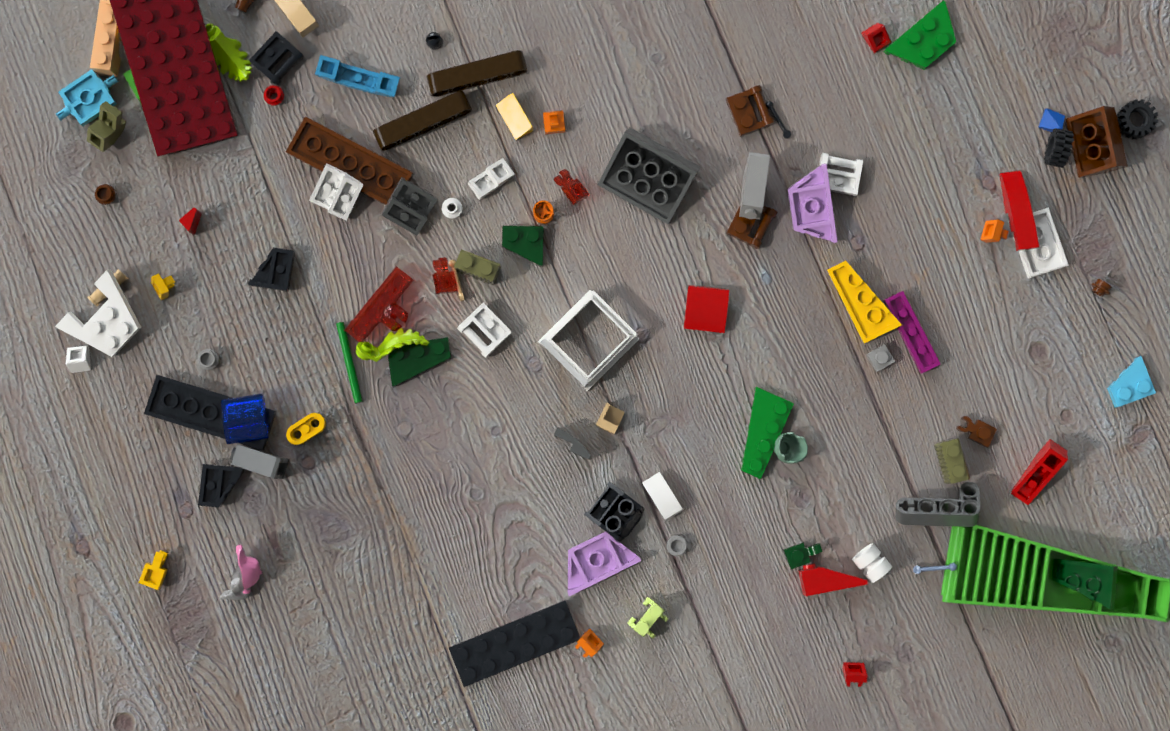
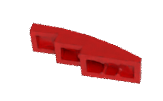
[1000,171,1039,251]

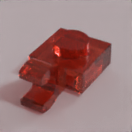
[553,169,590,205]
[432,257,458,294]

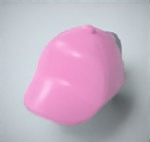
[219,545,262,600]

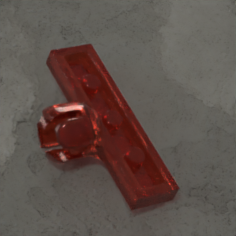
[344,266,413,342]

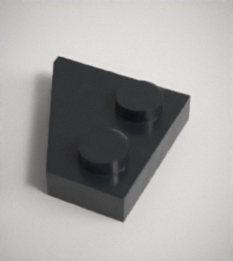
[248,247,295,292]
[198,464,244,508]

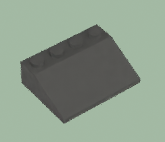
[597,127,701,224]

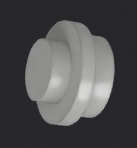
[198,349,219,370]

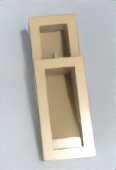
[274,0,319,38]

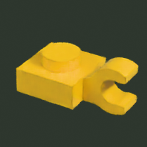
[138,550,168,590]

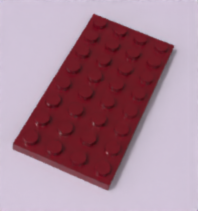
[110,0,238,157]

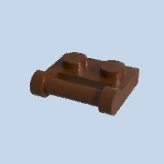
[726,85,775,137]
[726,205,778,249]

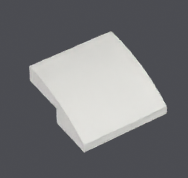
[309,163,363,221]

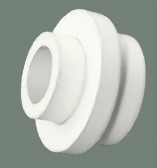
[442,198,462,219]

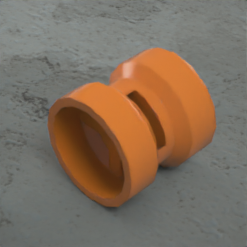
[533,200,554,224]

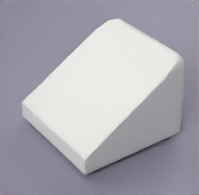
[66,345,91,373]

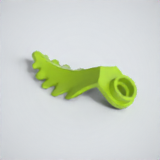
[206,23,252,82]
[356,328,429,362]

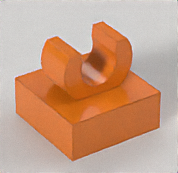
[543,111,565,135]
[980,219,1009,243]
[575,629,604,657]

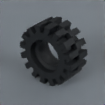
[1116,99,1158,139]
[1044,128,1074,168]

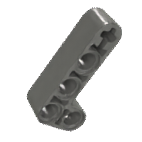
[895,482,980,527]

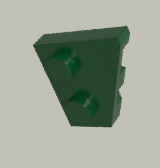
[502,226,544,267]

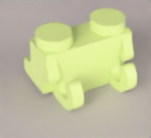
[627,597,669,639]

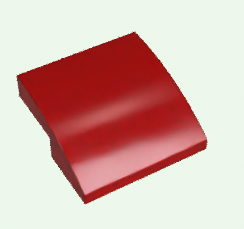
[683,285,729,333]

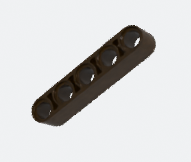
[426,50,528,97]
[373,91,472,151]

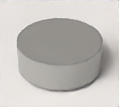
[666,535,688,556]

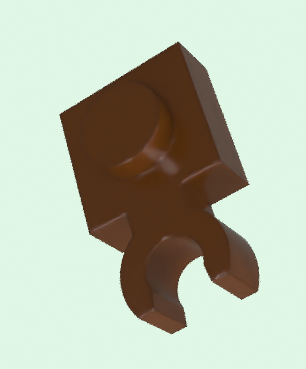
[956,416,997,448]

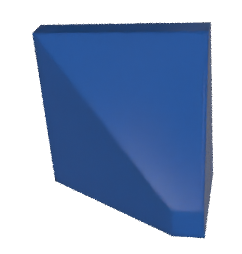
[1038,108,1065,132]

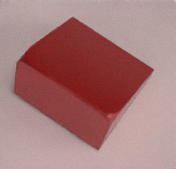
[861,23,891,53]
[179,207,202,235]

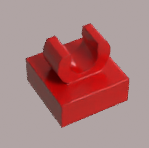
[842,662,867,687]

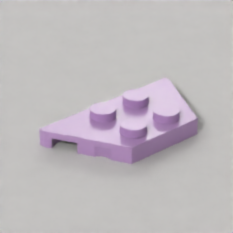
[787,163,837,243]
[568,531,641,596]

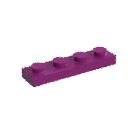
[883,291,940,374]

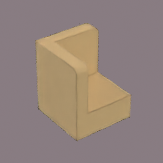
[596,403,624,434]

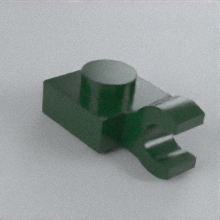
[783,542,823,569]

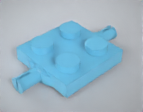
[56,69,119,127]

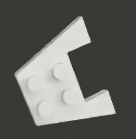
[55,269,141,357]

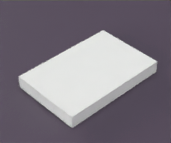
[1008,208,1069,279]

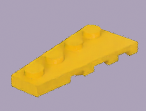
[827,261,902,343]

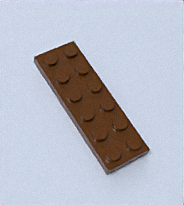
[286,117,414,205]

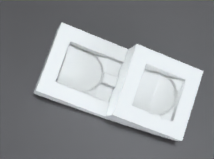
[468,158,515,200]
[642,472,683,521]

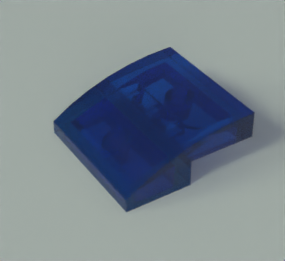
[221,394,269,444]

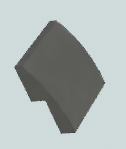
[381,177,438,236]

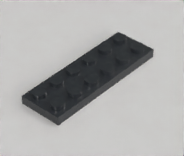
[144,375,277,451]
[449,600,581,687]

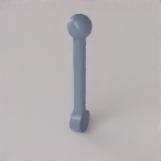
[913,563,957,574]

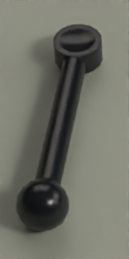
[766,101,791,139]

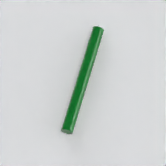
[336,322,363,404]

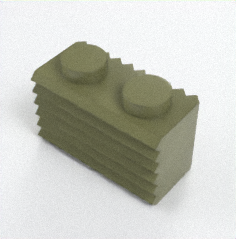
[454,249,501,285]
[934,438,970,484]

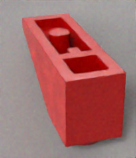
[1011,439,1068,505]
[798,563,868,596]

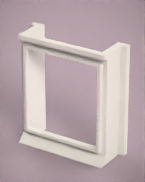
[538,290,639,391]

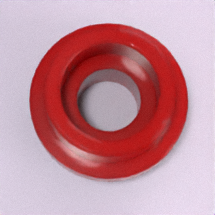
[263,85,284,106]

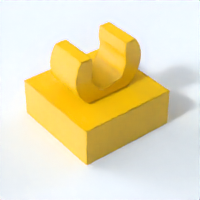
[151,273,175,300]

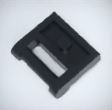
[249,31,304,86]

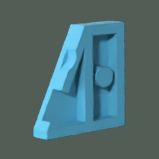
[1107,356,1156,408]

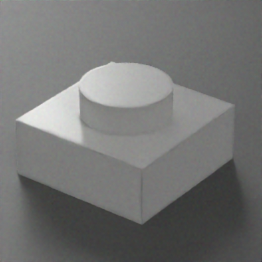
[866,344,895,372]

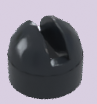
[426,32,442,50]

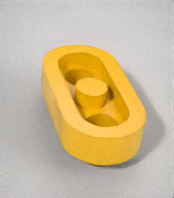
[286,413,326,445]

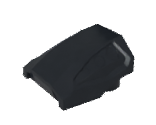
[584,482,645,542]

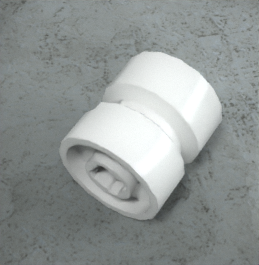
[852,543,892,583]

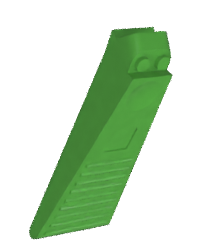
[941,525,1170,622]

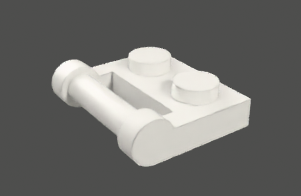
[820,153,863,196]
[457,303,512,358]

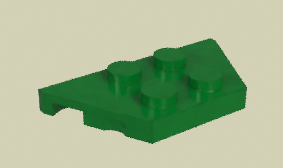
[884,0,956,70]

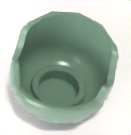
[774,432,808,464]

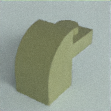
[87,101,126,152]

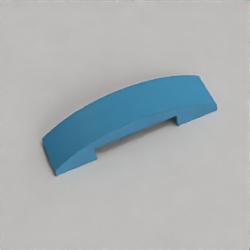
[315,55,400,98]

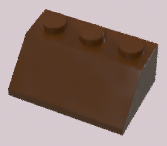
[1066,106,1128,178]

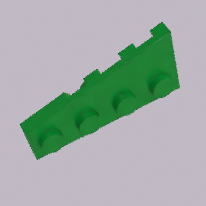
[741,387,794,479]

